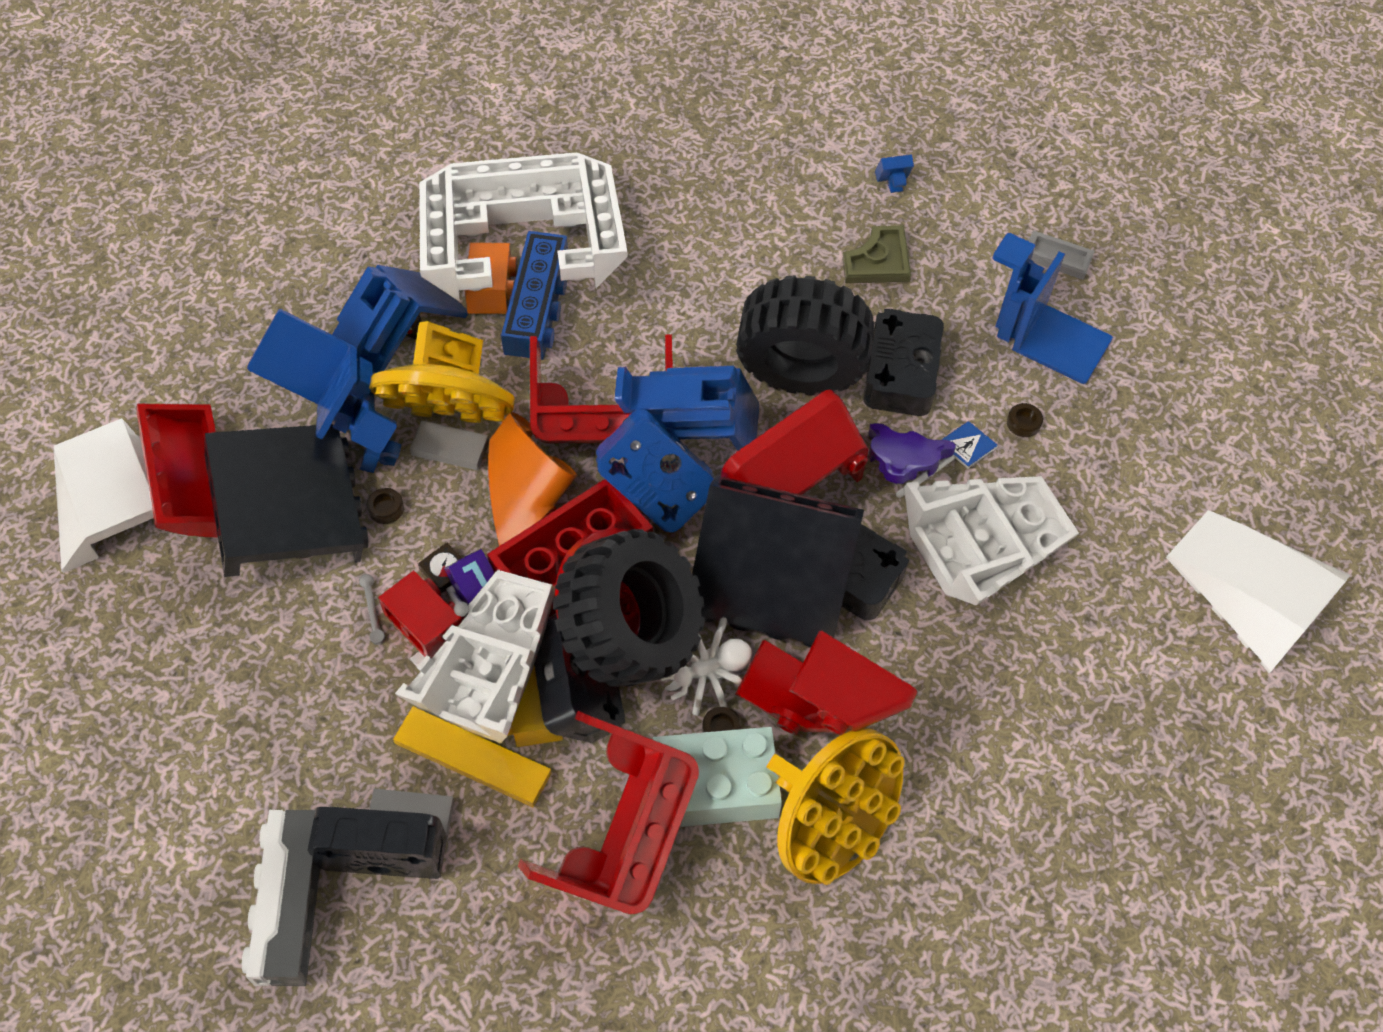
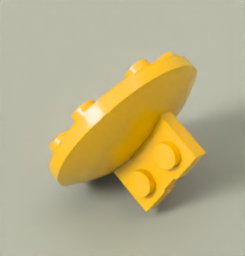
[369,321,515,423]
[766,728,905,885]

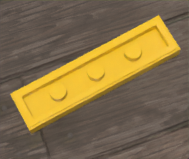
[393,706,552,808]

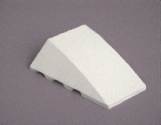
[54,418,154,573]
[904,476,1079,605]
[1166,510,1350,673]
[395,570,555,743]

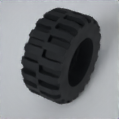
[736,275,875,395]
[553,529,705,687]

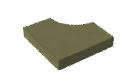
[842,225,911,283]

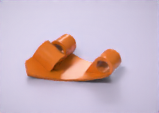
[488,412,577,546]

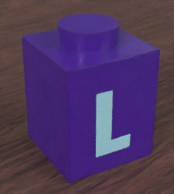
[443,549,495,605]

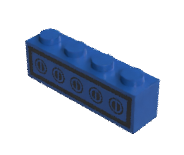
[501,231,569,360]

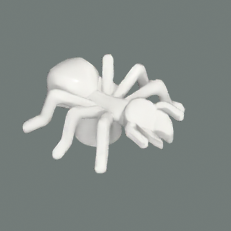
[661,617,752,716]

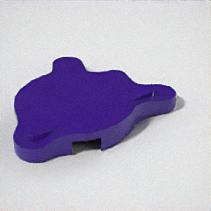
[868,423,956,484]

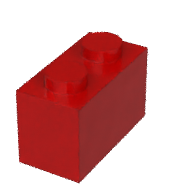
[378,570,465,658]

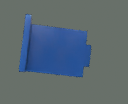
[992,233,1113,384]
[332,265,468,374]
[247,309,397,453]
[615,366,759,451]

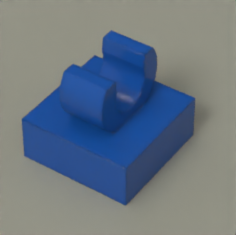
[875,154,914,193]
[359,441,402,473]

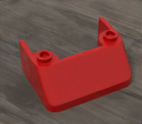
[530,334,673,444]
[721,389,869,495]
[735,631,918,735]
[518,711,699,914]

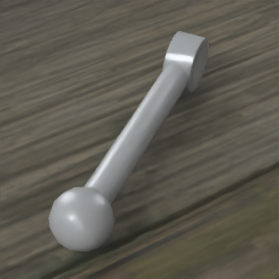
[359,574,385,645]
[446,586,469,617]

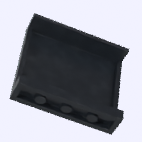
[204,424,368,577]
[692,475,864,648]

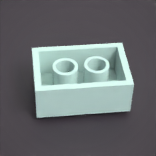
[653,727,782,827]

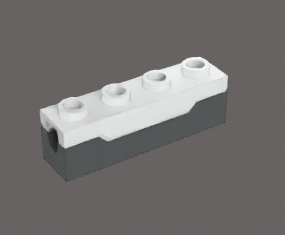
[242,810,320,986]

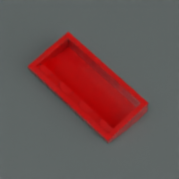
[136,403,218,538]

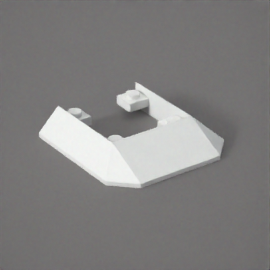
[419,152,628,302]

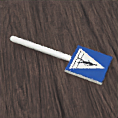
[896,421,998,498]

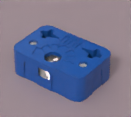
[596,409,714,532]

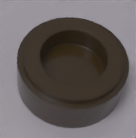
[1007,403,1043,437]
[366,488,404,524]
[702,707,741,733]

